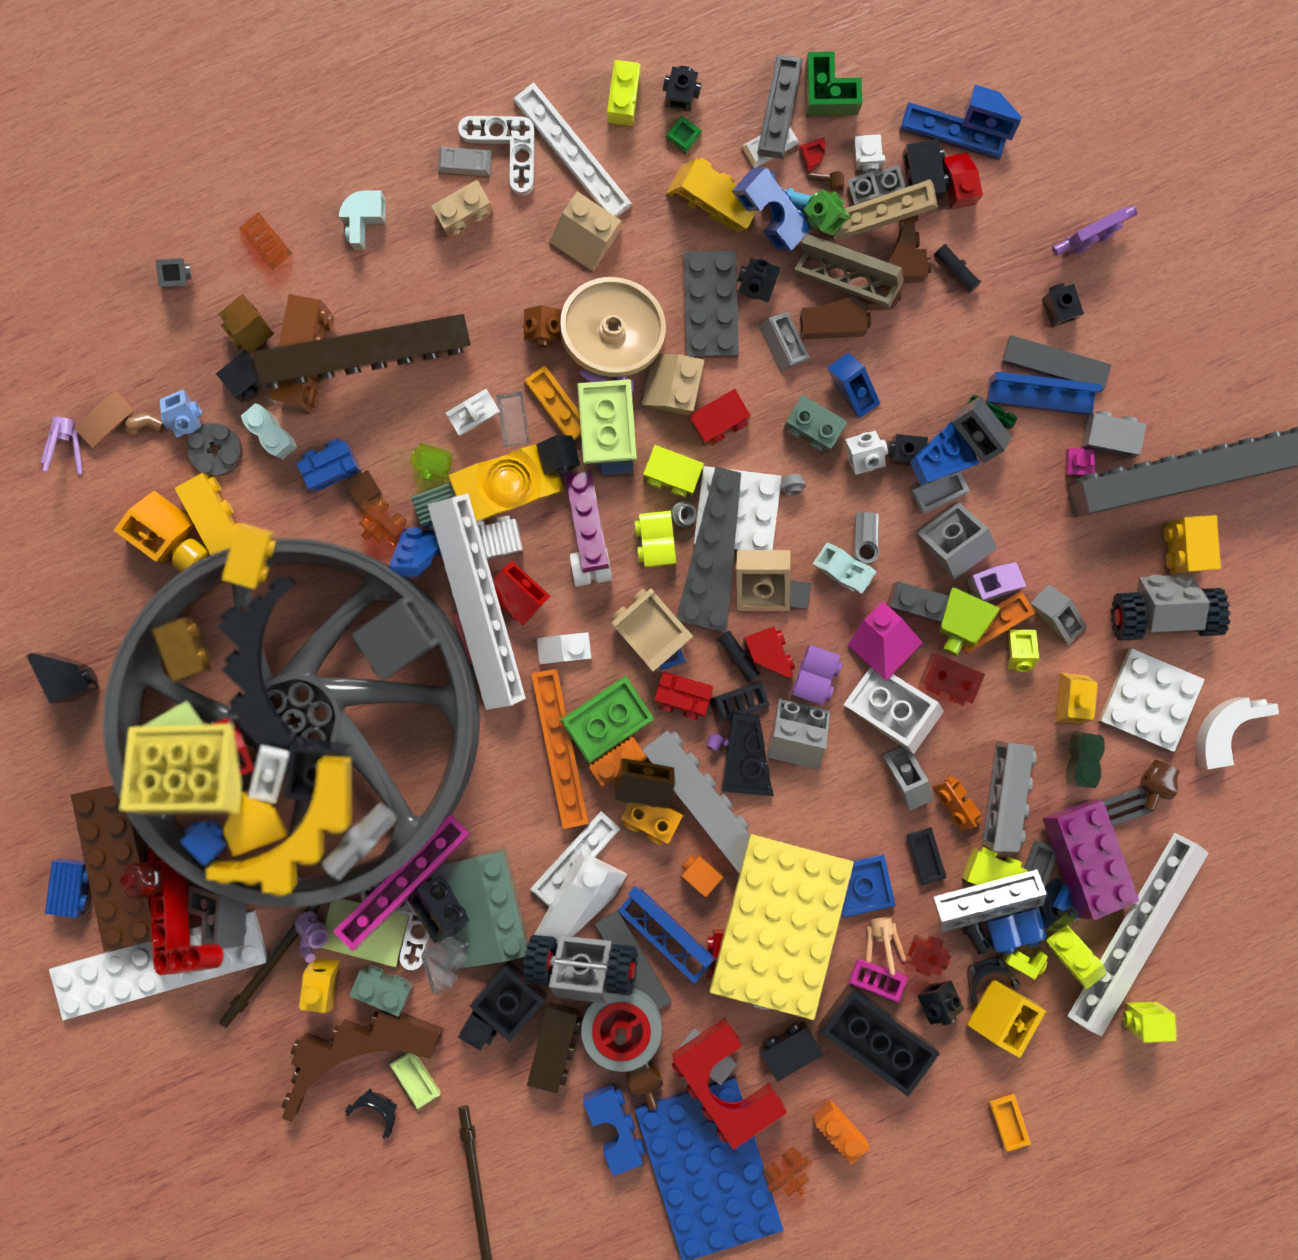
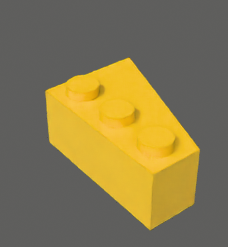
[666,158,757,232]

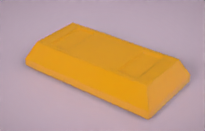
[989,1093,1031,1153]

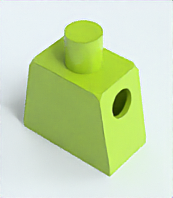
[940,587,1000,656]

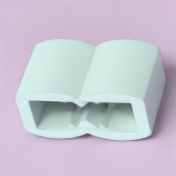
[241,403,297,460]

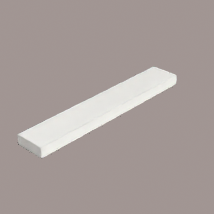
[513,82,632,218]

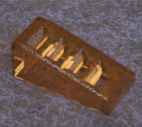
[238,212,293,270]

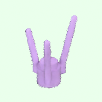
[40,417,82,475]

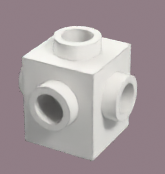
[845,431,888,475]

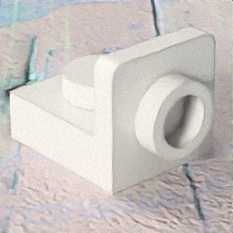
[853,134,885,173]

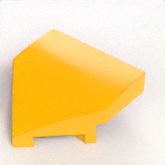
[223,791,287,856]

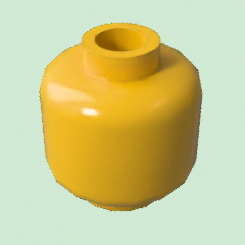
[171,539,210,572]

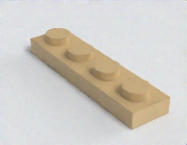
[833,180,938,241]

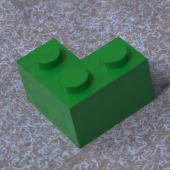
[805,51,862,116]

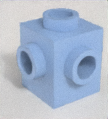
[160,389,203,437]

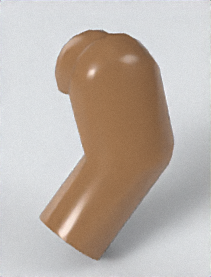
[125,412,165,435]

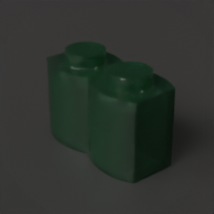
[1066,731,1105,788]

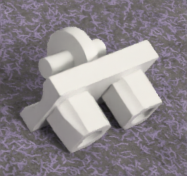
[446,389,501,436]

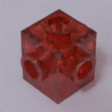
[906,934,950,977]

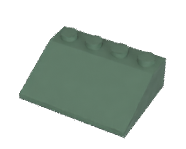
[431,848,529,970]

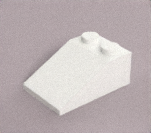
[844,667,944,754]

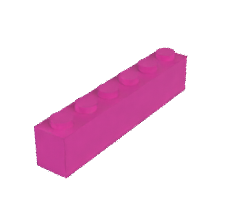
[333,814,471,951]

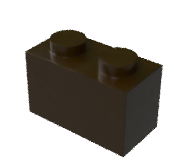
[615,758,675,809]

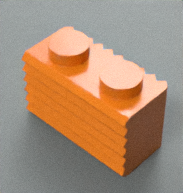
[590,736,647,788]
[813,1100,870,1164]

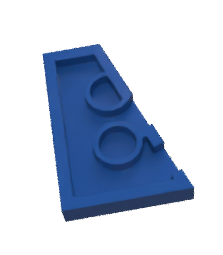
[910,419,980,486]
[389,527,442,577]

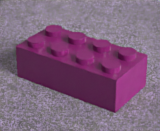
[1042,800,1139,921]

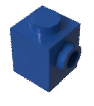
[181,819,228,865]

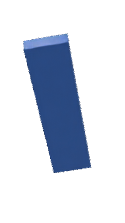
[900,102,1006,160]

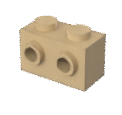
[431,180,493,237]

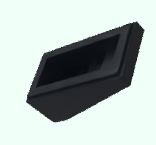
[709,681,770,723]

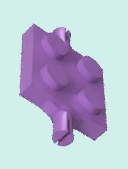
[1052,205,1137,256]

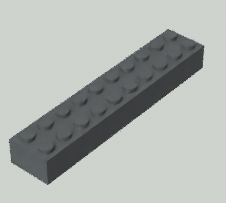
[1067,427,1298,518]

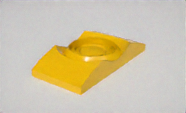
[448,444,565,523]

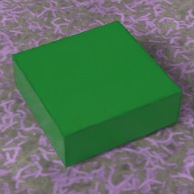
[666,115,702,154]

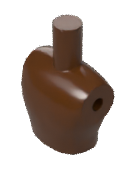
[1140,760,1180,812]
[626,1058,663,1110]

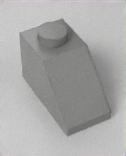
[1031,585,1087,645]
[883,747,934,811]

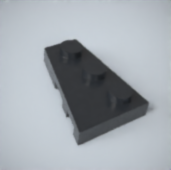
[721,712,774,797]

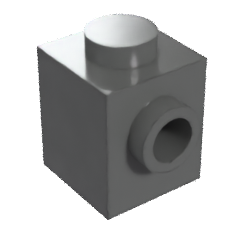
[156,258,191,287]

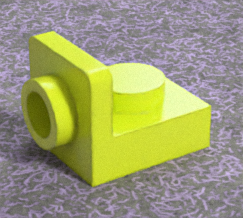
[1007,629,1039,672]
[1002,949,1048,979]

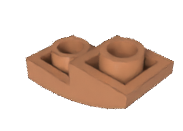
[74,391,134,448]

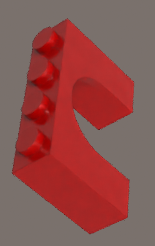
[671,1017,787,1149]

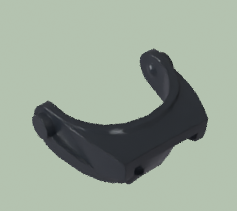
[1039,878,1078,932]
[967,955,1020,1004]
[345,1089,397,1139]

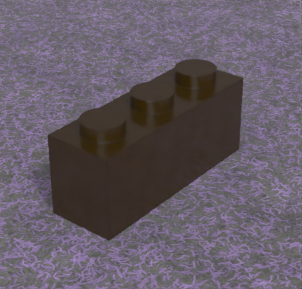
[527,1002,582,1094]

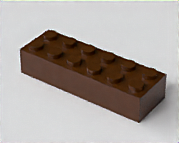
[70,785,152,952]

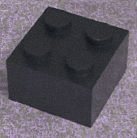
[284,737,352,802]
[469,961,547,1042]

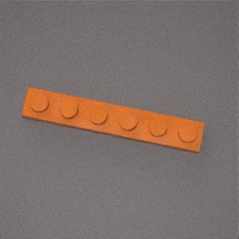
[531,668,589,829]

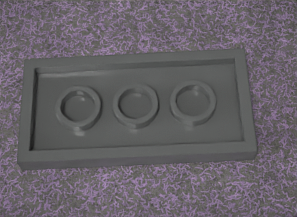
[684,251,739,358]

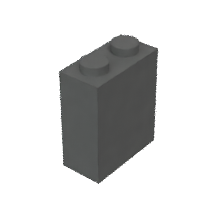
[352,596,442,680]

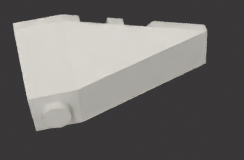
[534,851,627,951]

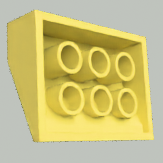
[120,724,241,815]

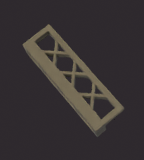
[794,234,904,308]

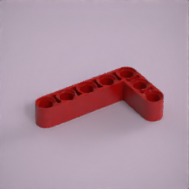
[148,847,224,975]

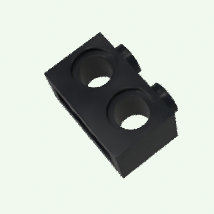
[407,876,470,944]

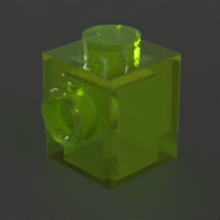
[410,443,453,481]

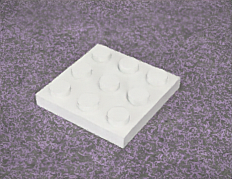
[694,466,782,550]
[1099,648,1205,752]

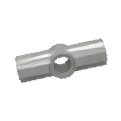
[322,803,397,880]

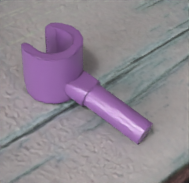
[706,734,728,751]

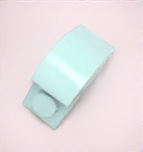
[339,190,386,250]
[813,542,876,594]

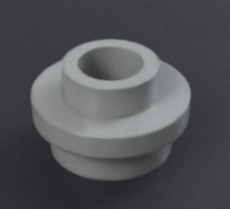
[780,474,806,496]
[671,501,697,528]

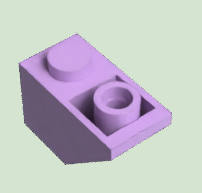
[967,562,1026,602]

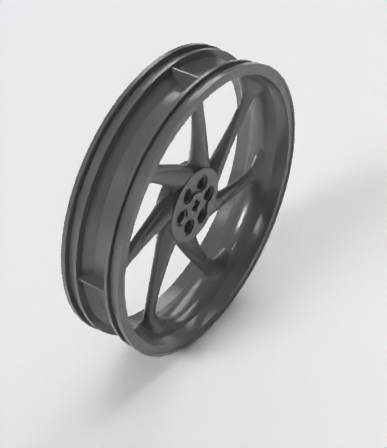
[103,538,480,907]

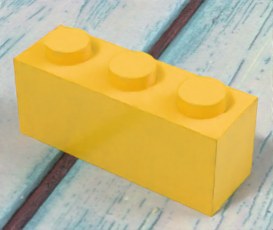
[175,473,240,555]

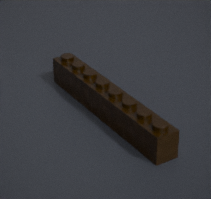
[249,314,471,391]

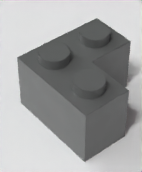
[188,885,248,949]

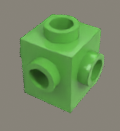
[804,190,851,236]

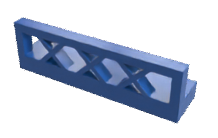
[987,372,1102,416]
[618,886,717,984]

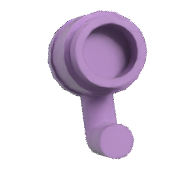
[295,911,329,963]

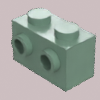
[784,395,847,453]
[349,965,413,1016]

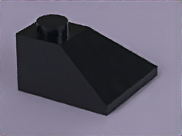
[26,653,98,704]

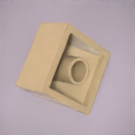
[549,191,622,272]
[641,354,704,416]
[736,550,790,611]

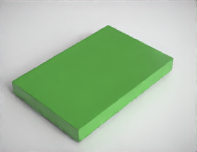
[560,676,655,764]

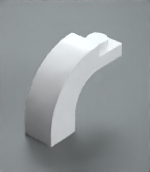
[1196,697,1279,769]

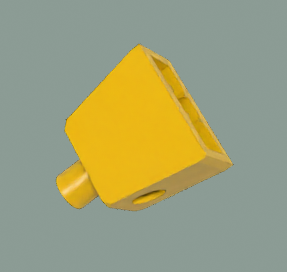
[1055,673,1098,725]
[299,957,340,1013]

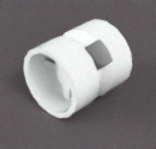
[570,548,612,587]

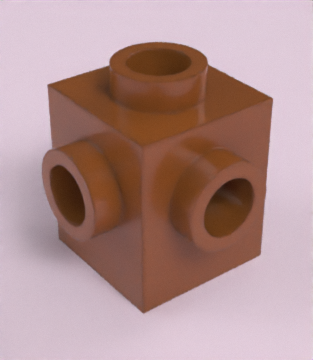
[523,305,561,348]

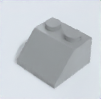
[917,502,997,580]

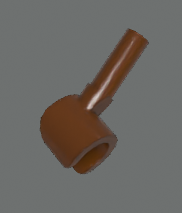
[808,171,845,190]

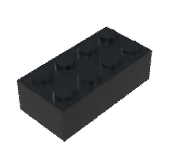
[818,983,940,1097]

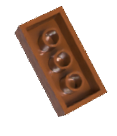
[269,294,334,414]

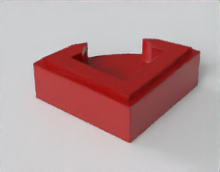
[799,137,826,173]

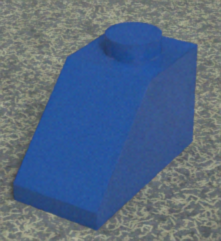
[962,84,1022,141]
[827,353,881,418]

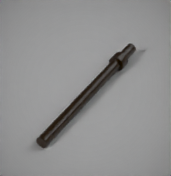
[219,903,323,1028]
[458,1105,492,1260]

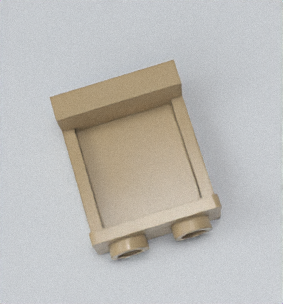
[611,589,693,672]

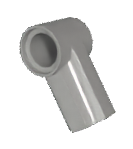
[852,512,879,566]

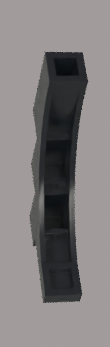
[217,575,297,750]

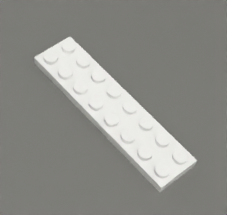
[49,910,268,1020]

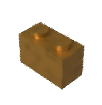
[218,294,274,354]
[153,618,211,682]

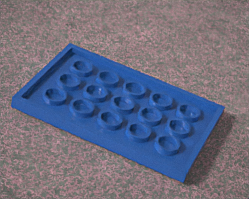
[635,1076,784,1260]

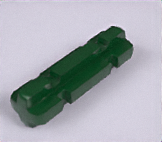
[967,395,1017,429]

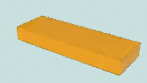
[524,365,581,442]

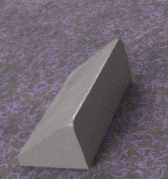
[759,312,810,372]

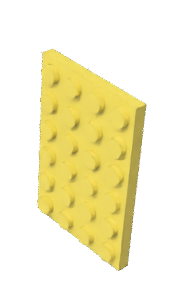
[709,834,854,1020]

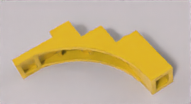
[206,757,352,896]

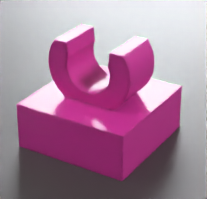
[1065,448,1095,476]

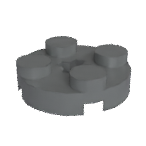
[188,423,243,477]

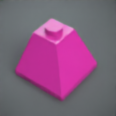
[848,601,923,681]

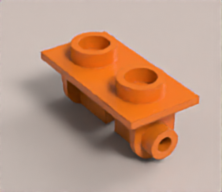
[933,775,982,831]

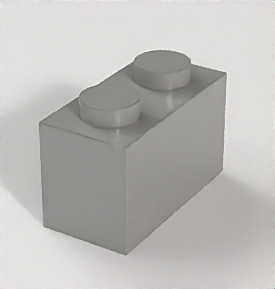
[1081,411,1147,458]

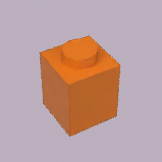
[681,853,723,897]

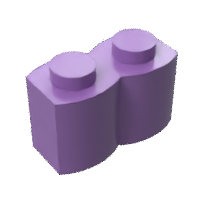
[791,645,842,705]

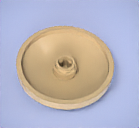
[560,277,666,377]

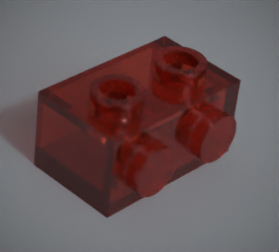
[920,653,985,706]

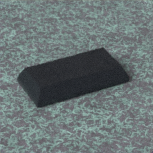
[906,827,947,885]

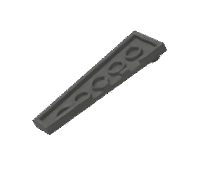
[676,466,741,633]

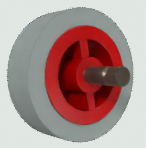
[581,988,662,1072]

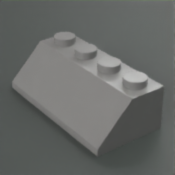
[982,740,1036,852]

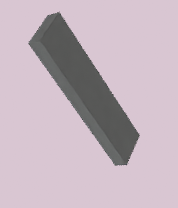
[757,55,803,159]
[1002,335,1112,391]
[595,910,671,1010]

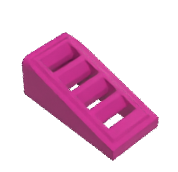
[848,958,908,1003]

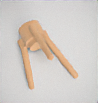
[864,917,906,976]

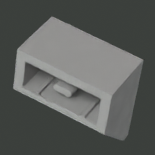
[767,699,830,769]

